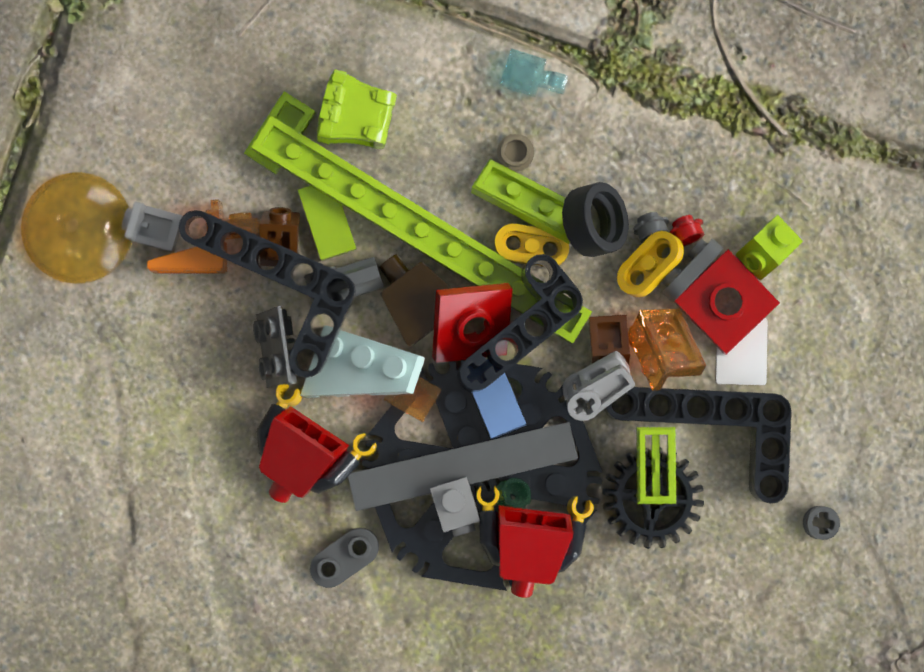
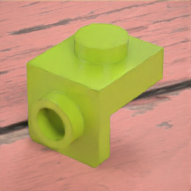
[736,214,803,280]

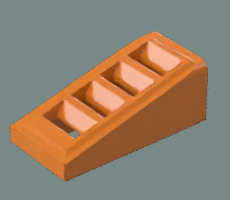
[147,241,227,274]

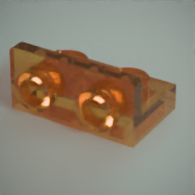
[628,309,707,390]

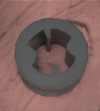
[803,506,840,540]

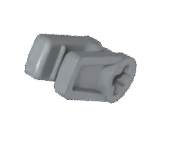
[562,351,635,421]

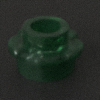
[496,478,531,509]

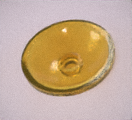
[21,172,132,284]

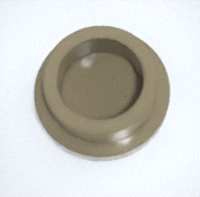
[497,134,534,172]

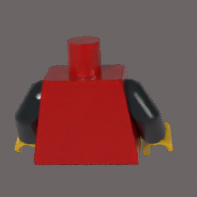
[257,384,377,503]
[476,486,594,598]

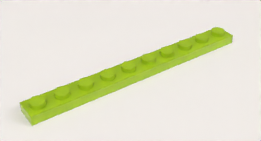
[251,116,592,344]

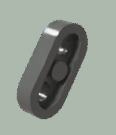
[662,238,724,303]
[310,528,379,588]

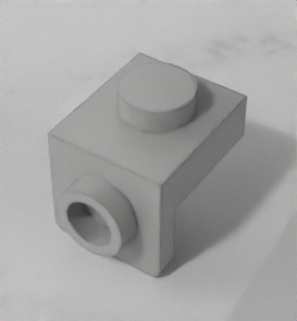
[122,201,183,253]
[430,477,480,537]

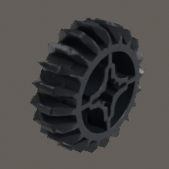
[602,447,704,549]

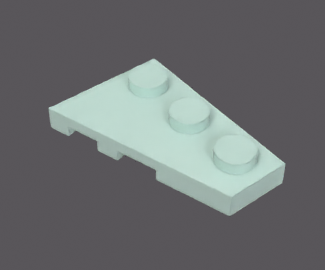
[300,325,425,398]

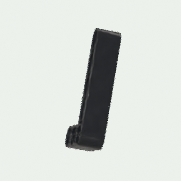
[179,210,356,378]
[604,387,792,504]

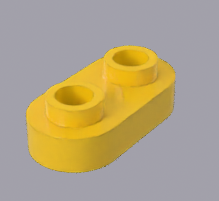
[494,223,569,268]
[617,231,684,297]

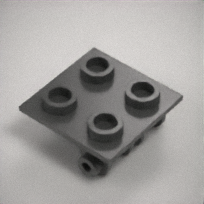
[253,306,298,388]

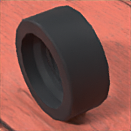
[562,182,629,257]

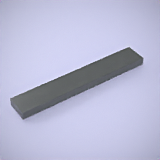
[348,422,578,511]

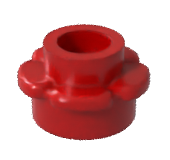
[669,215,705,247]

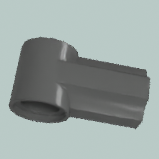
[304,257,384,303]

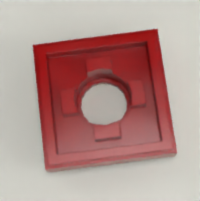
[674,249,780,355]
[432,283,513,363]

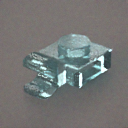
[500,49,568,97]

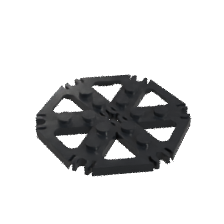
[362,360,603,591]

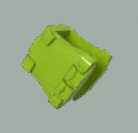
[317,69,397,149]

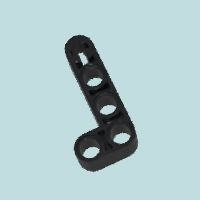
[457,254,583,392]

